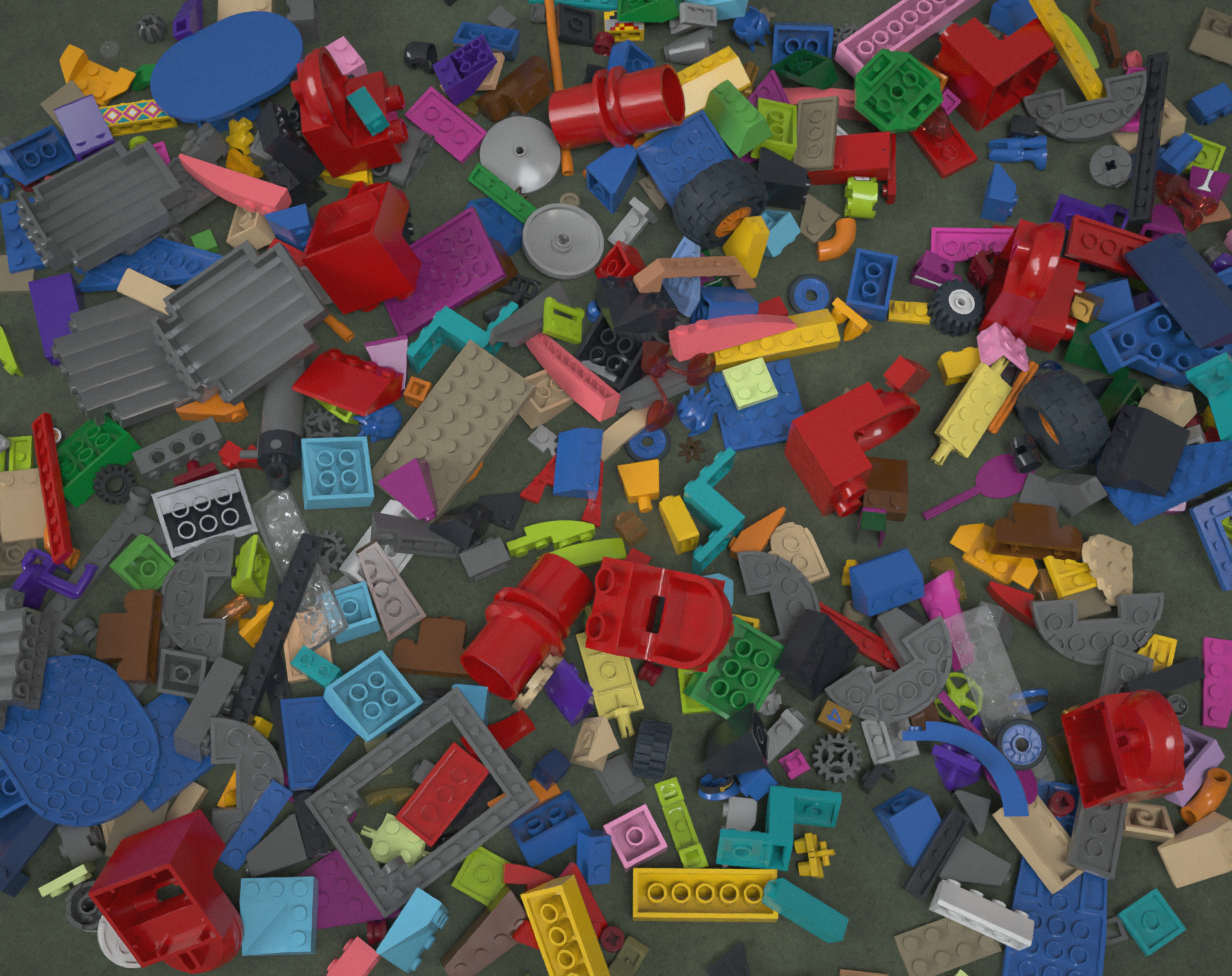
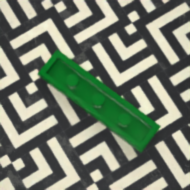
[467,163,538,225]

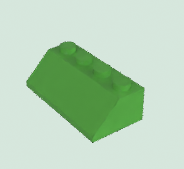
[704,79,773,158]

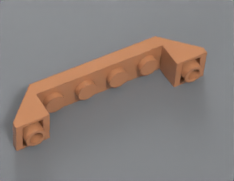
[633,256,756,293]

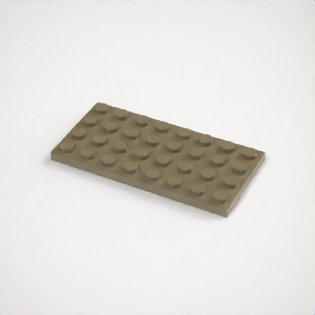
[371,340,537,523]

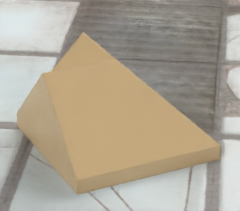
[569,716,619,771]

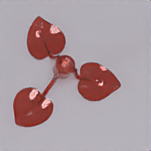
[642,341,715,432]

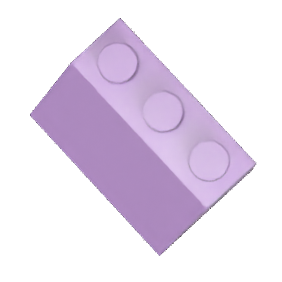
[1164,725,1225,807]

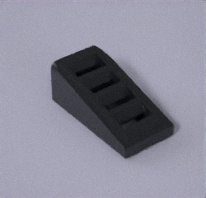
[496,274,542,300]
[483,292,524,325]

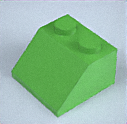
[109,534,176,591]

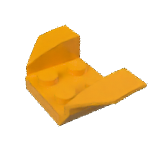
[60,44,136,107]
[950,523,1038,589]

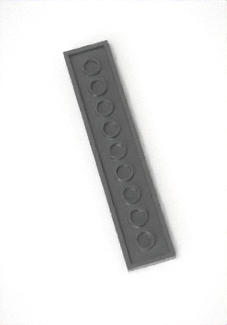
[1066,644,1154,880]

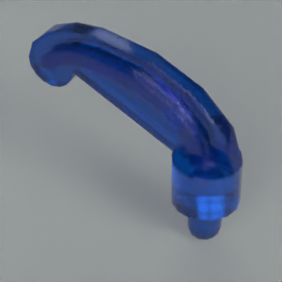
[1039,360,1064,371]

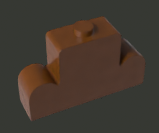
[475,55,552,121]
[988,502,1083,562]
[96,589,163,685]
[392,616,473,680]

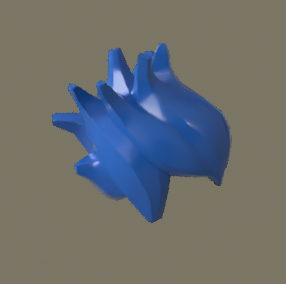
[730,6,772,52]
[677,387,721,437]
[353,404,403,443]

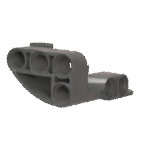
[371,123,435,188]

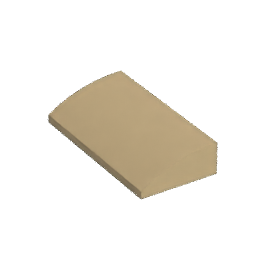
[992,795,1084,895]

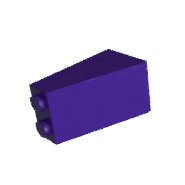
[28,273,85,367]

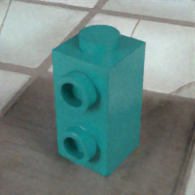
[346,86,390,137]
[290,645,344,689]

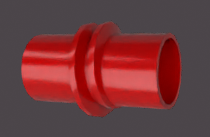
[549,64,686,151]
[460,553,595,701]

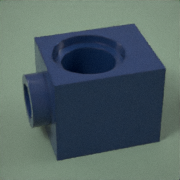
[531,748,572,791]

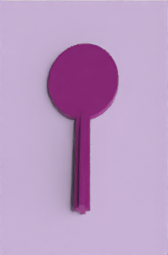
[922,453,1035,521]
[937,691,1038,805]

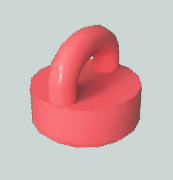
[1122,50,1142,71]

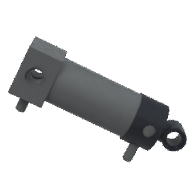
[240,354,312,491]

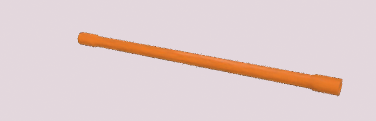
[544,0,574,176]

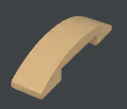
[601,401,670,462]

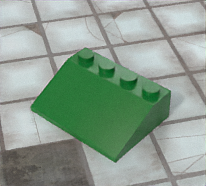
[617,0,681,22]
[34,414,142,509]
[683,615,785,719]

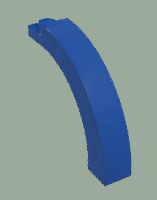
[902,721,1029,817]

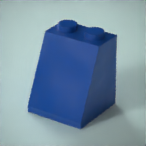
[586,143,637,215]
[1084,276,1136,324]
[689,286,759,324]
[872,786,941,867]

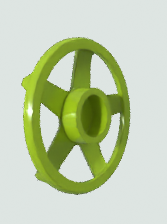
[934,672,982,723]

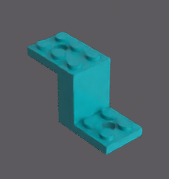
[406,301,519,374]
[1185,352,1232,441]
[683,447,745,575]
[716,786,842,871]

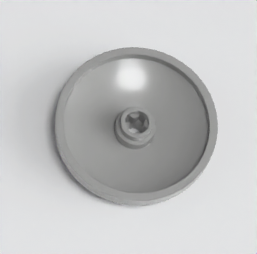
[480,116,561,194]
[522,203,604,279]

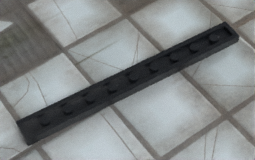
[1128,51,1169,226]
[228,533,325,726]
[255,642,332,860]

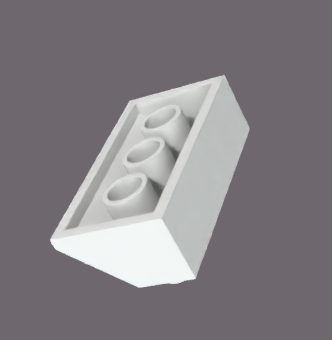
[339,499,421,592]
[929,879,1035,951]

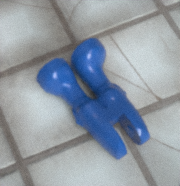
[988,135,1047,171]

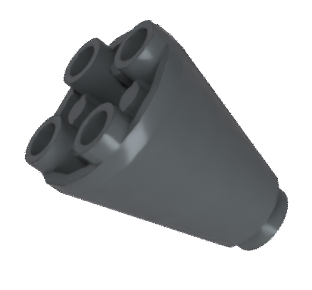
[664,27,718,65]

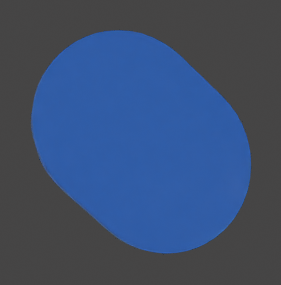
[150,11,304,123]
[0,654,160,827]

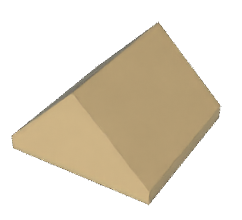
[1122,802,1175,843]

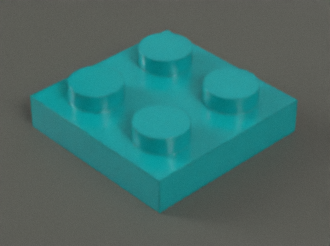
[1117,888,1187,957]

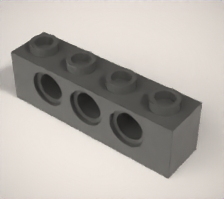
[132,417,226,482]

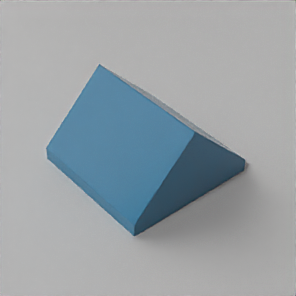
[452,684,491,726]

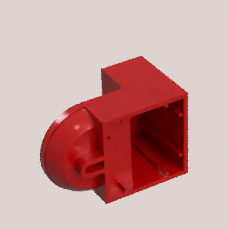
[932,17,1061,132]
[291,47,409,178]
[301,180,422,315]
[978,219,1085,353]
[784,382,921,518]
[585,556,734,673]
[1061,689,1185,809]
[88,809,244,974]

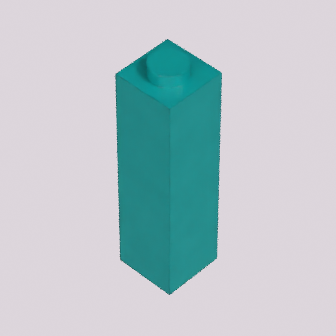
[761,878,849,943]

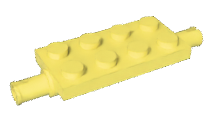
[930,355,1013,467]
[576,606,644,738]

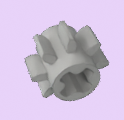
[759,688,782,715]

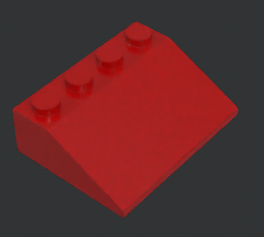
[292,349,403,417]

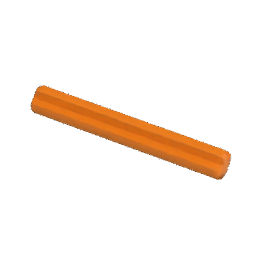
[986,361,1039,434]

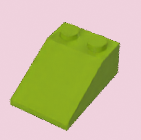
[751,97,797,161]
[231,535,271,598]

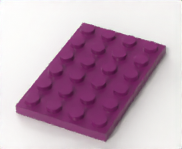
[383,206,507,337]

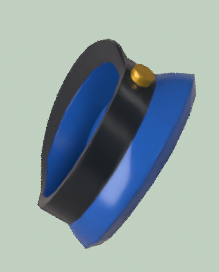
[1008,688,1049,717]
[698,772,740,801]

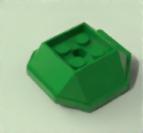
[854,49,943,134]

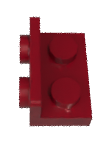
[965,249,995,294]

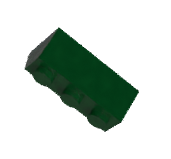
[769,48,839,90]
[1064,319,1131,377]
[1098,375,1145,432]

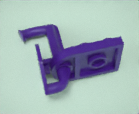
[1049,193,1129,230]
[11,549,98,610]
[932,715,983,792]

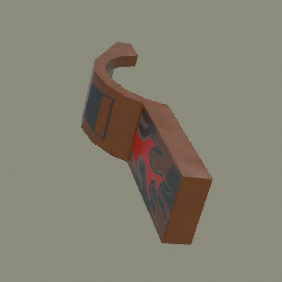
[1086,0,1122,69]

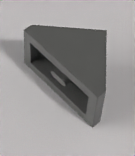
[951,790,991,837]

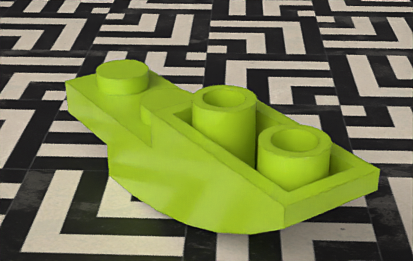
[506,520,596,558]

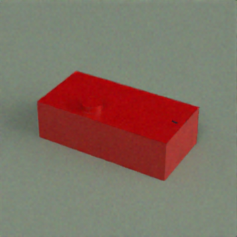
[807,131,893,185]

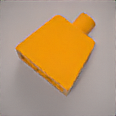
[618,459,659,513]

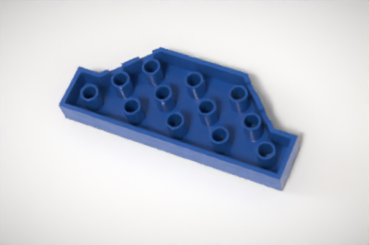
[1089,267,1232,387]

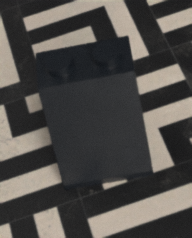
[756,147,810,211]
[259,158,328,208]
[704,702,769,780]

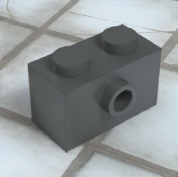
[459,537,512,584]

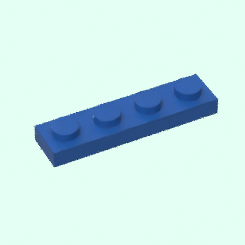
[219,778,293,871]

